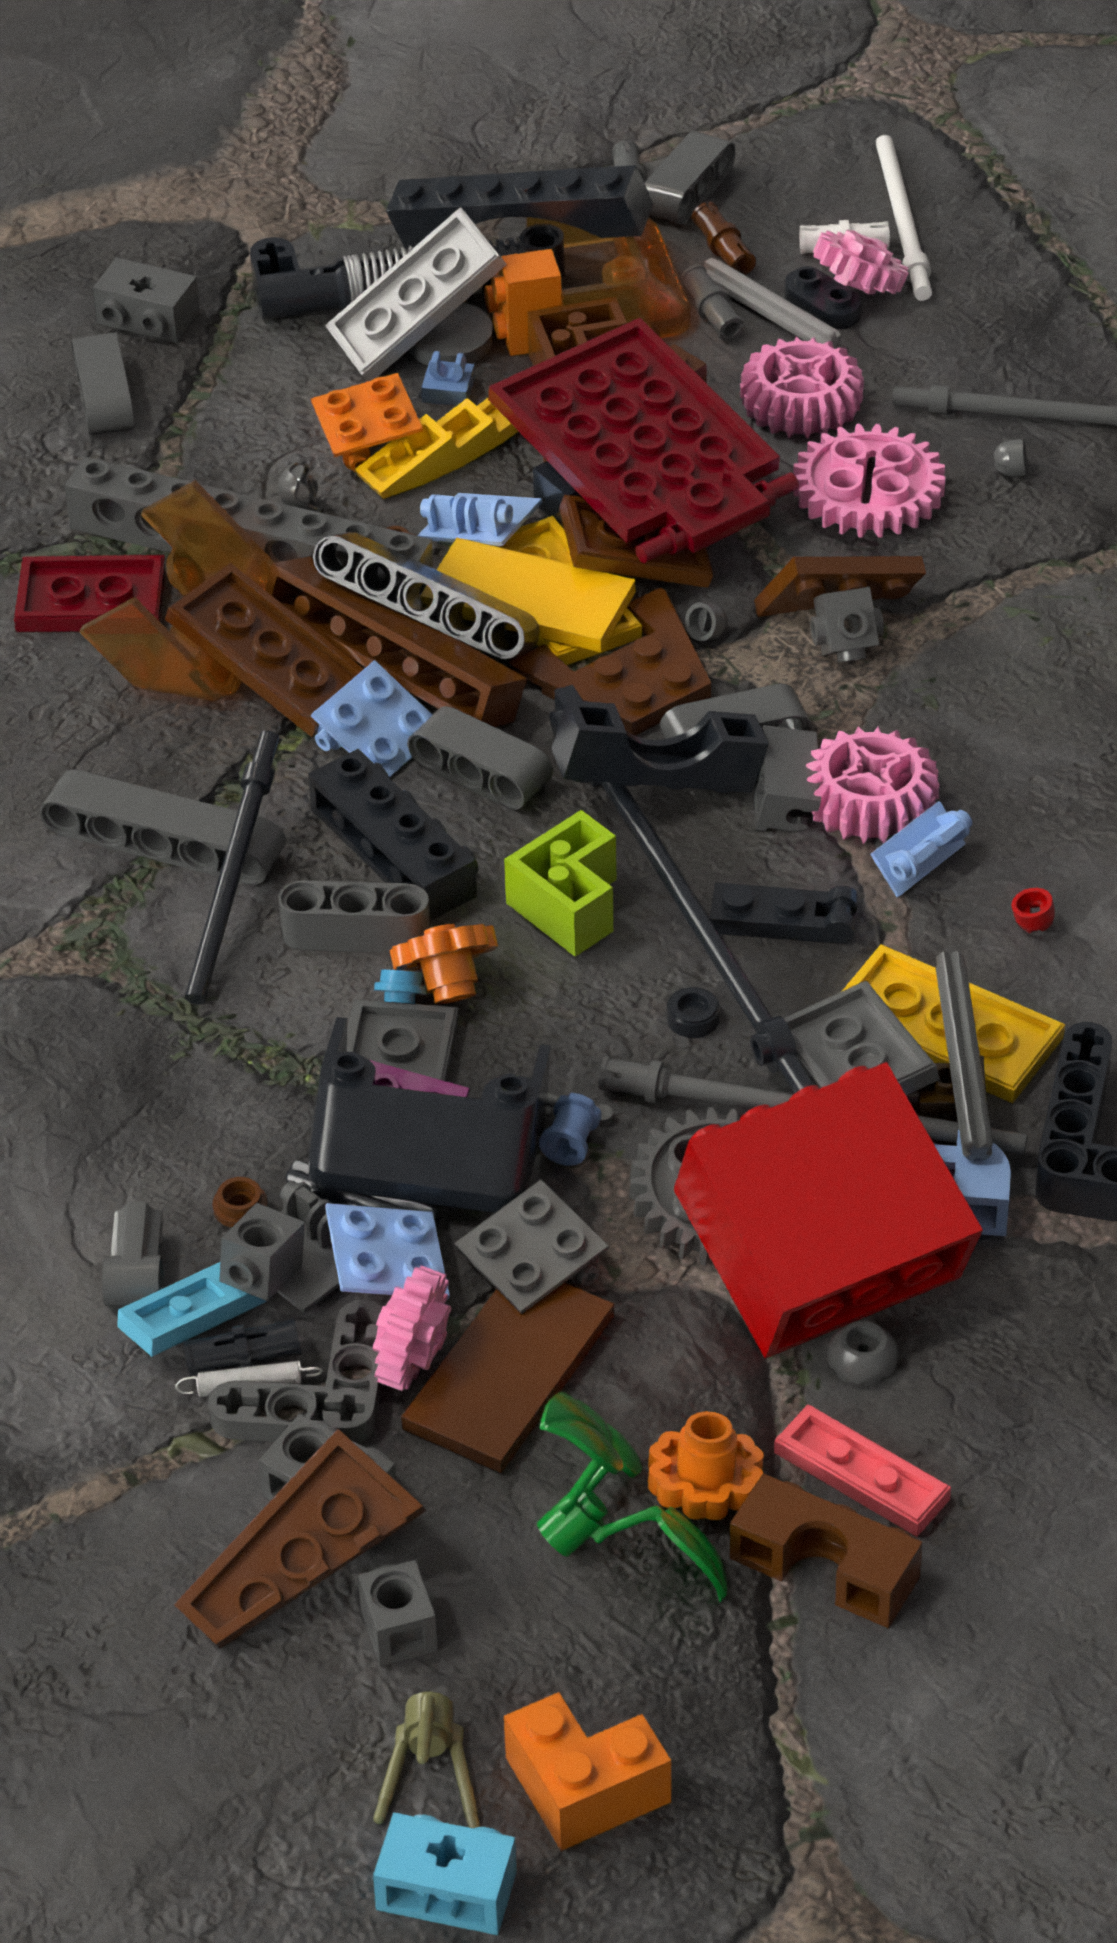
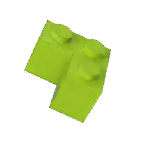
[504,810,617,957]

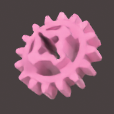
[813,230,909,295]
[373,1266,451,1391]

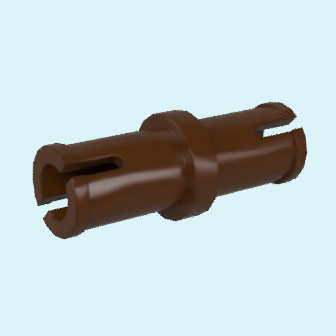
[692,202,756,275]

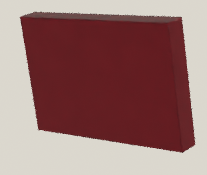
[14,555,166,632]

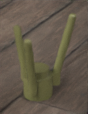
[373,1692,480,1829]

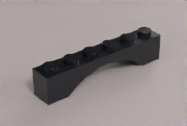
[386,165,654,249]

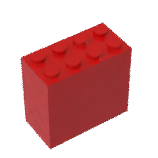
[673,1062,983,1359]

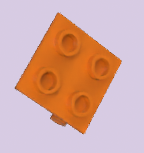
[310,373,423,472]

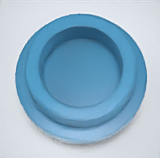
[374,970,427,1004]

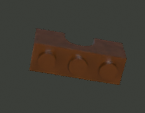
[730,1473,923,1629]

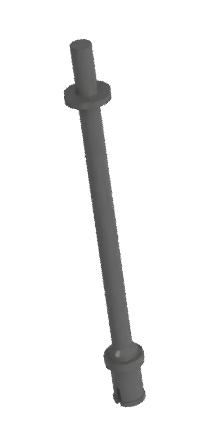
[598,1056,1028,1155]

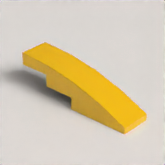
[355,398,519,499]

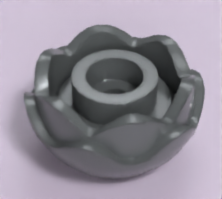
[278,462,323,512]
[827,1321,899,1386]

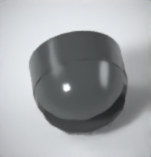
[993,438,1027,477]
[685,602,728,641]

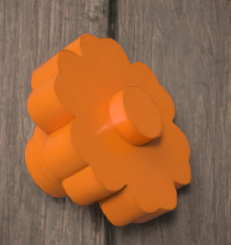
[389,924,498,1005]
[648,1411,764,1520]

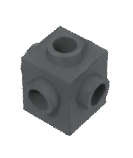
[810,587,884,662]

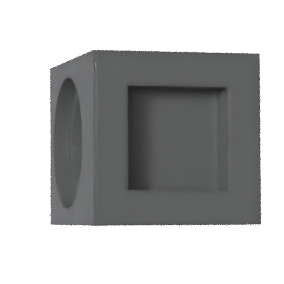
[219,1203,305,1301]
[358,1560,438,1667]

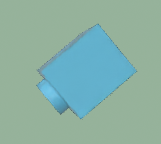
[373,1812,517,1935]

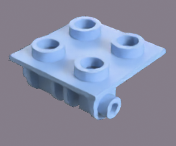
[417,493,543,547]
[311,660,432,778]
[325,1203,450,1299]

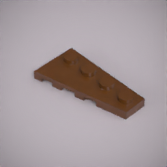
[174,1429,426,1649]

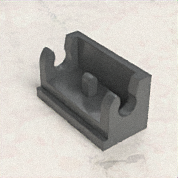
[754,725,821,831]

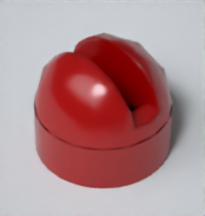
[1011,888,1055,933]

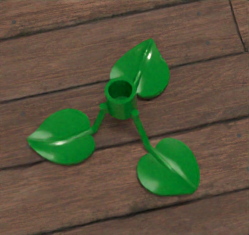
[537,1392,727,1602]

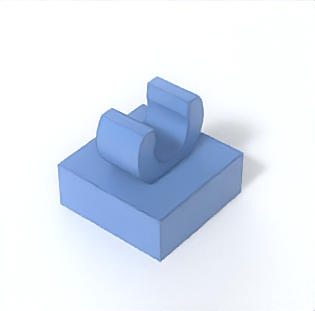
[421,351,475,405]

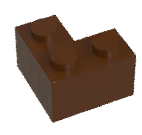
[528,297,627,366]

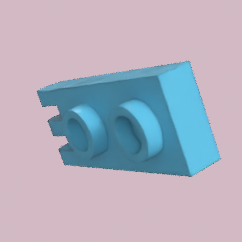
[117,1262,266,1357]

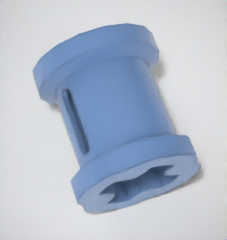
[539,1093,601,1166]

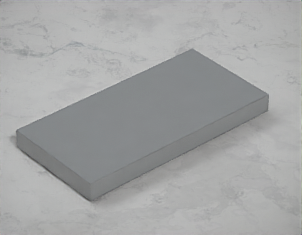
[325,207,507,381]

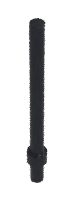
[185,730,280,1005]

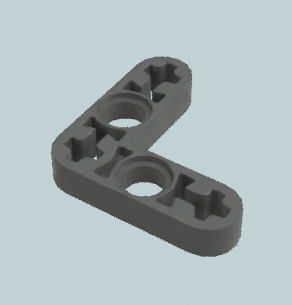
[208,1299,382,1444]

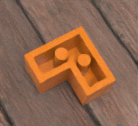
[484,249,562,356]
[504,1692,671,1851]

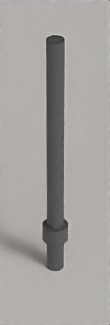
[892,385,1117,425]

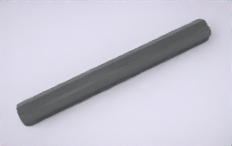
[935,950,993,1161]

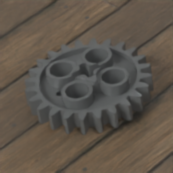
[629,1107,737,1266]

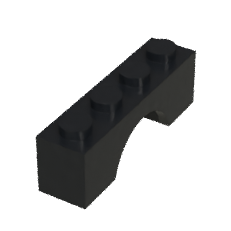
[552,700,769,793]

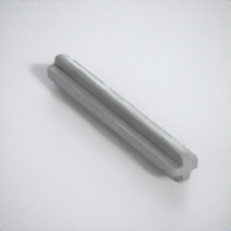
[704,258,841,349]

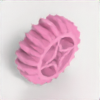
[740,336,864,439]
[806,726,940,844]

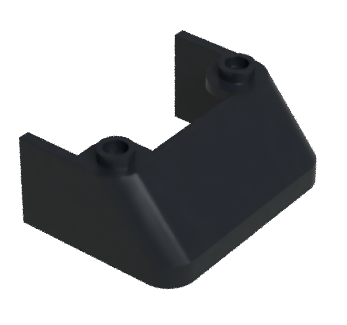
[309,1017,551,1213]

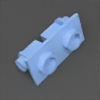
[870,801,972,897]

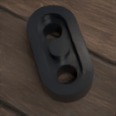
[785,266,861,329]

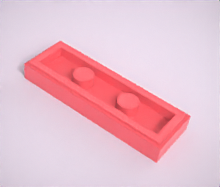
[774,1404,951,1537]

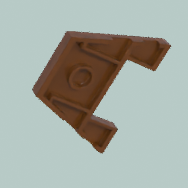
[508,587,711,736]

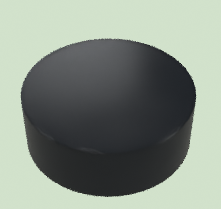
[667,987,720,1038]

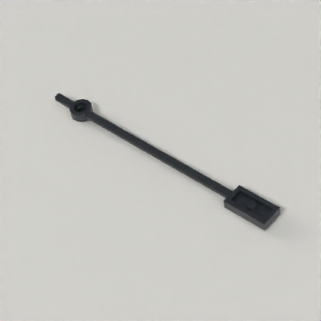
[549,684,814,1094]

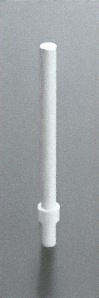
[876,135,932,301]

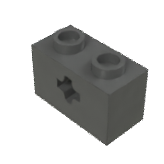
[93,257,200,343]

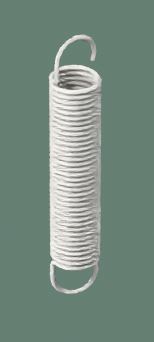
[175,1360,323,1398]

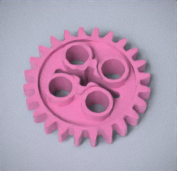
[793,424,946,538]

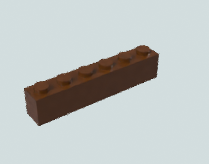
[265,556,527,727]

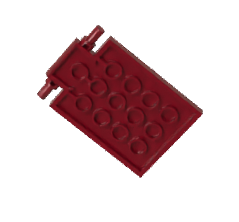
[488,317,799,563]

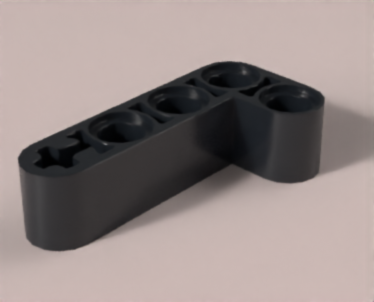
[1035,1022,1117,1221]

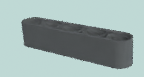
[39,769,286,885]

